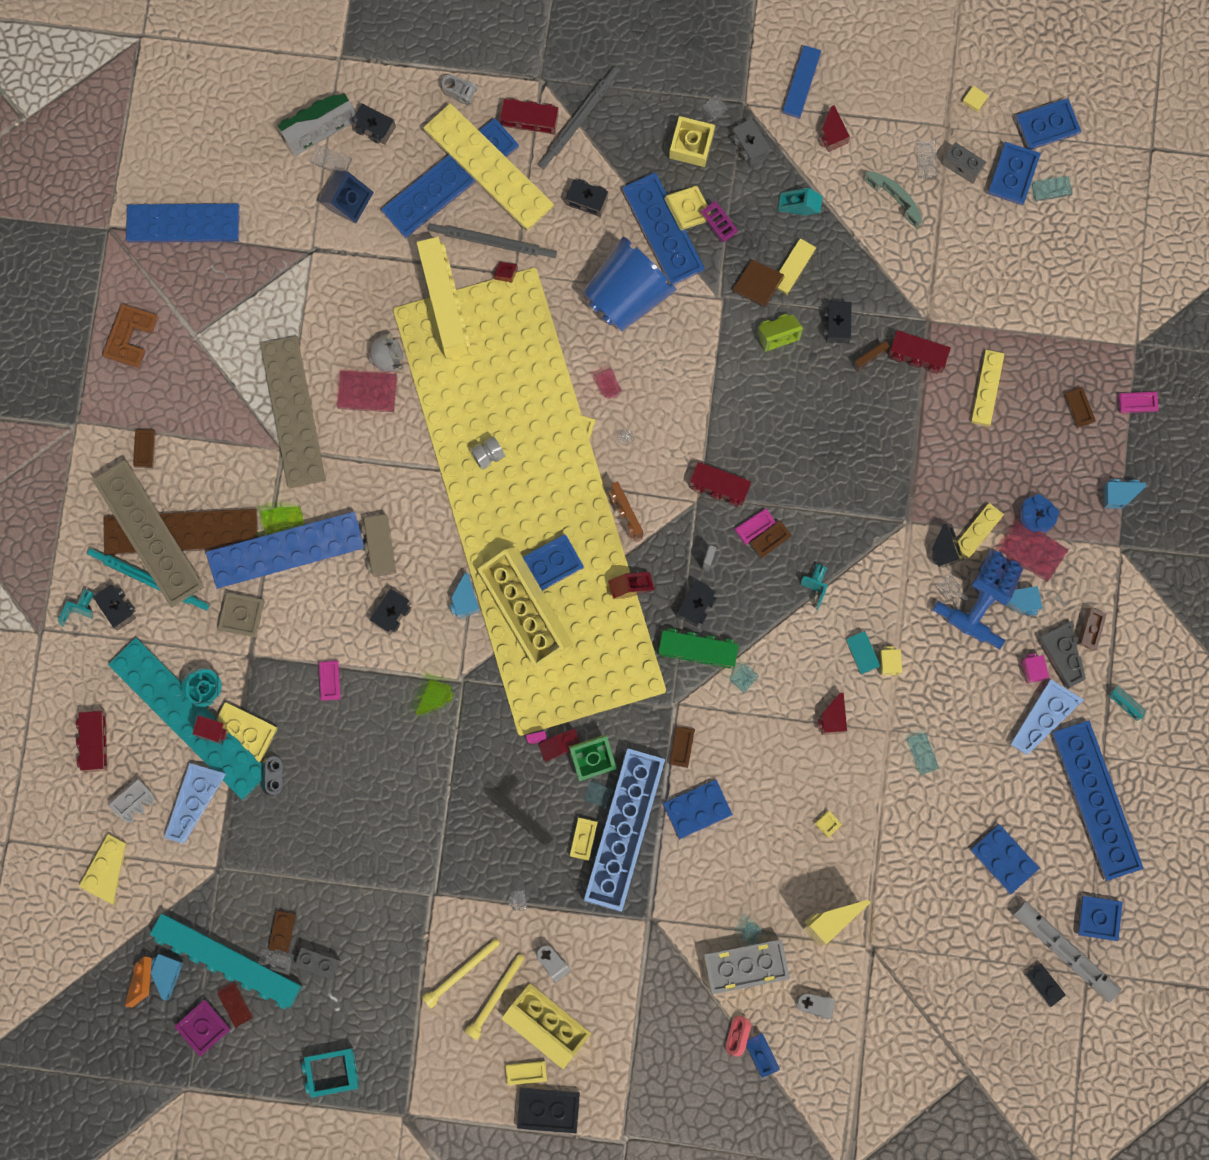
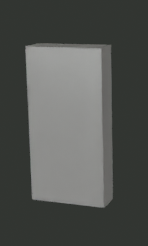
[702,545,717,573]

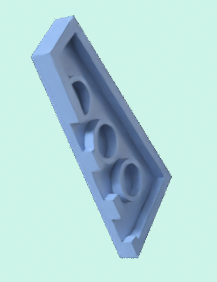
[1010,679,1084,755]
[164,763,226,844]

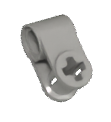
[442,74,478,105]
[537,946,571,983]
[796,994,836,1020]

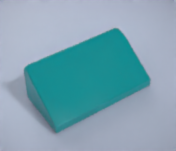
[846,631,880,675]
[1108,685,1146,721]

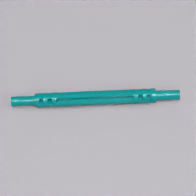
[87,548,210,611]

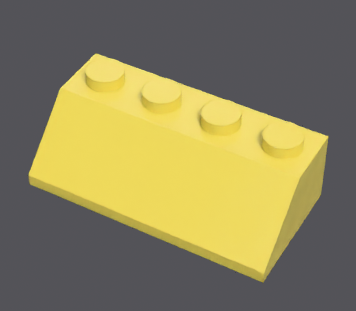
[502,983,592,1069]

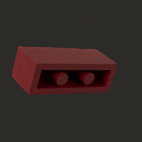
[500,98,559,135]
[888,330,951,374]
[689,462,752,507]
[76,711,108,772]

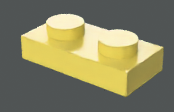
[570,818,598,861]

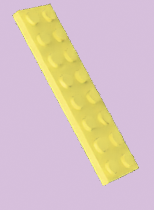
[424,103,554,231]

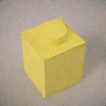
[879,646,902,676]

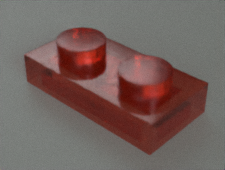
[217,983,254,1028]

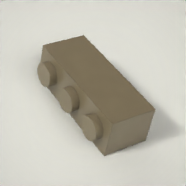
[361,514,397,577]

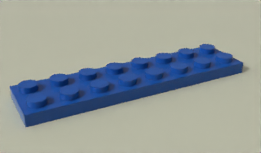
[381,118,519,239]
[206,511,365,589]
[1052,720,1144,882]

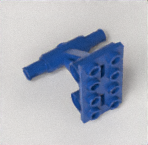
[933,549,1023,650]

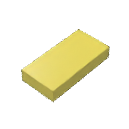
[506,1061,547,1085]

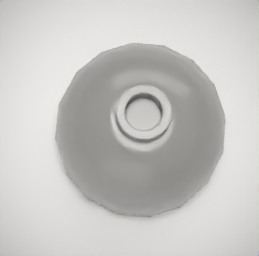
[369,334,404,372]

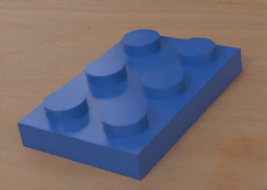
[1015,98,1081,150]
[988,142,1041,206]
[523,534,584,591]
[663,779,733,840]
[970,824,1040,895]

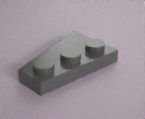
[1039,620,1086,689]

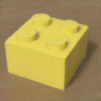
[669,116,715,167]

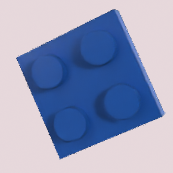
[1078,896,1123,941]

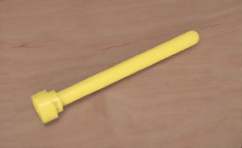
[421,939,500,1009]
[464,954,524,1040]

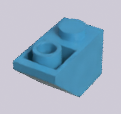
[1104,479,1146,509]

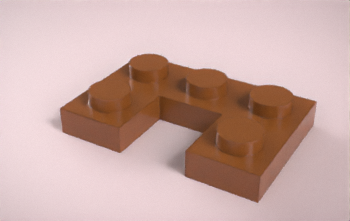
[102,304,159,369]
[609,481,643,543]

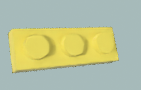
[958,503,1004,559]

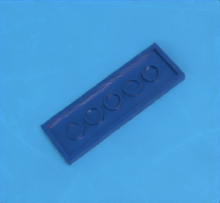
[622,172,705,285]
[126,204,240,243]

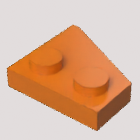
[125,956,152,1008]

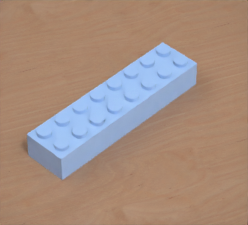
[584,748,665,912]

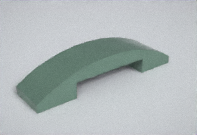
[864,171,922,229]

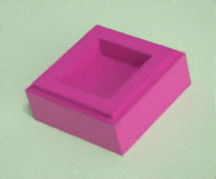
[526,731,547,745]

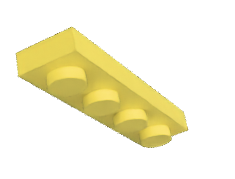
[971,350,1004,427]

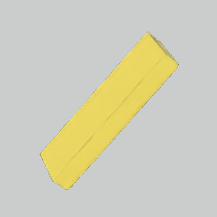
[777,238,816,295]

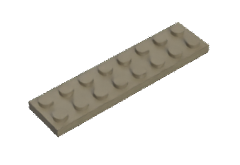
[260,336,326,488]
[92,460,205,608]

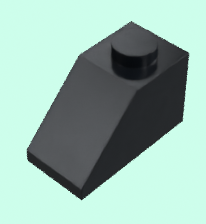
[932,523,964,568]

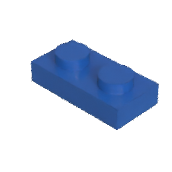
[746,1033,780,1078]

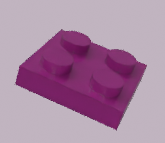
[174,1000,231,1057]

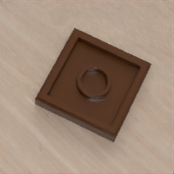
[733,259,785,307]

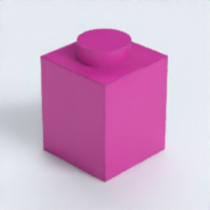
[1022,653,1049,684]

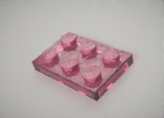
[337,371,398,413]
[999,519,1069,582]

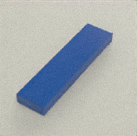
[783,45,822,119]

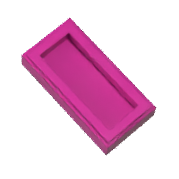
[1118,392,1159,413]
[735,508,776,545]
[319,661,341,701]

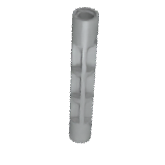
[1013,901,1122,1003]

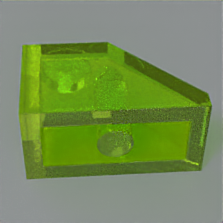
[261,507,305,534]
[416,678,455,718]

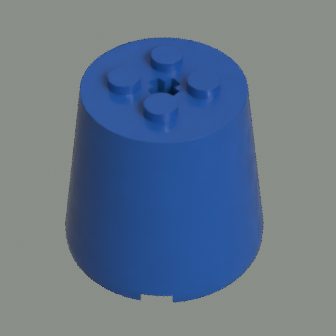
[582,236,677,332]

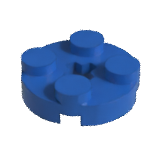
[1019,494,1059,533]

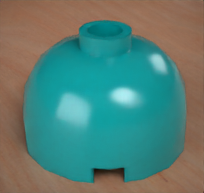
[181,667,222,707]

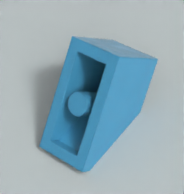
[450,573,480,619]
[1006,586,1043,617]
[151,954,183,1000]

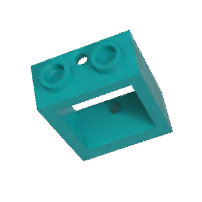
[302,1048,360,1098]

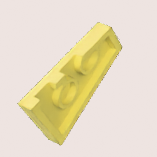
[217,702,278,763]
[79,834,126,905]

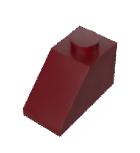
[820,105,850,152]
[608,572,655,599]
[818,693,847,735]
[192,715,228,745]
[539,729,580,762]

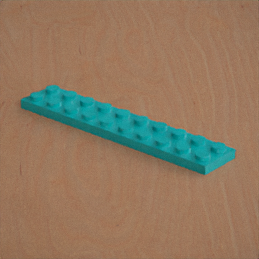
[108,638,262,800]

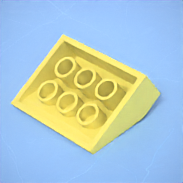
[803,900,871,946]

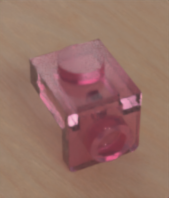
[594,367,622,399]

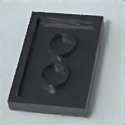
[517,1088,580,1134]

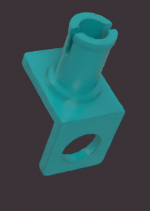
[801,564,828,610]
[58,589,95,627]

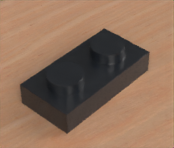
[1025,963,1066,1007]

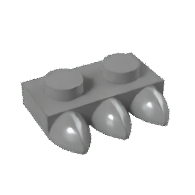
[107,777,154,823]

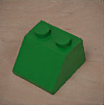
[569,735,616,781]

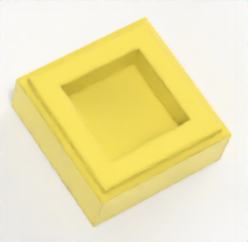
[962,86,988,112]
[815,810,842,838]

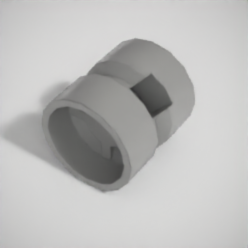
[470,436,505,470]

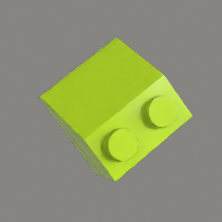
[757,314,803,352]

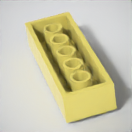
[417,237,470,359]
[477,547,574,668]

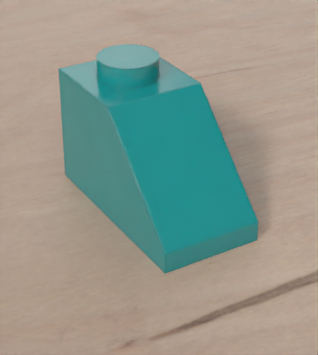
[778,188,823,216]

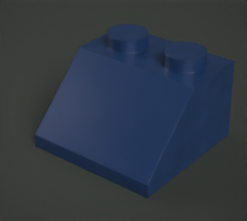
[318,170,374,223]

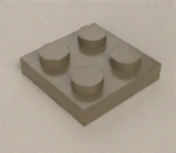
[218,592,265,638]

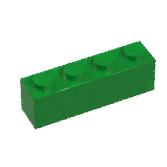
[658,628,739,670]

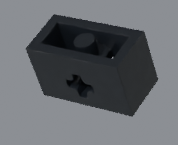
[351,103,396,145]
[566,179,608,218]
[823,301,852,343]
[676,580,717,628]
[93,584,136,631]
[369,588,412,635]

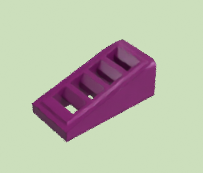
[700,201,738,242]

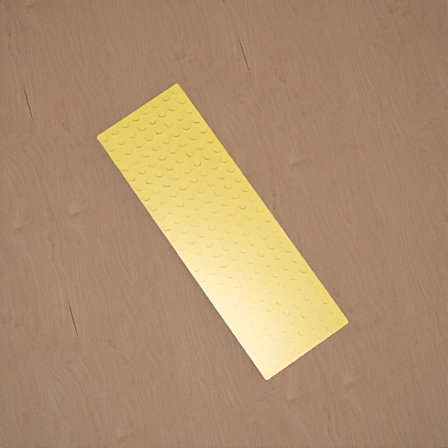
[393,268,666,736]

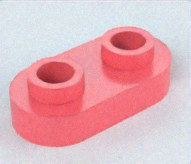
[726,1016,751,1057]

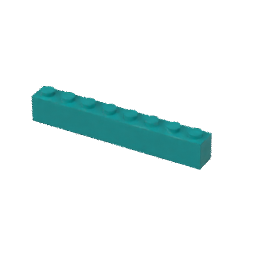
[150,914,303,1009]

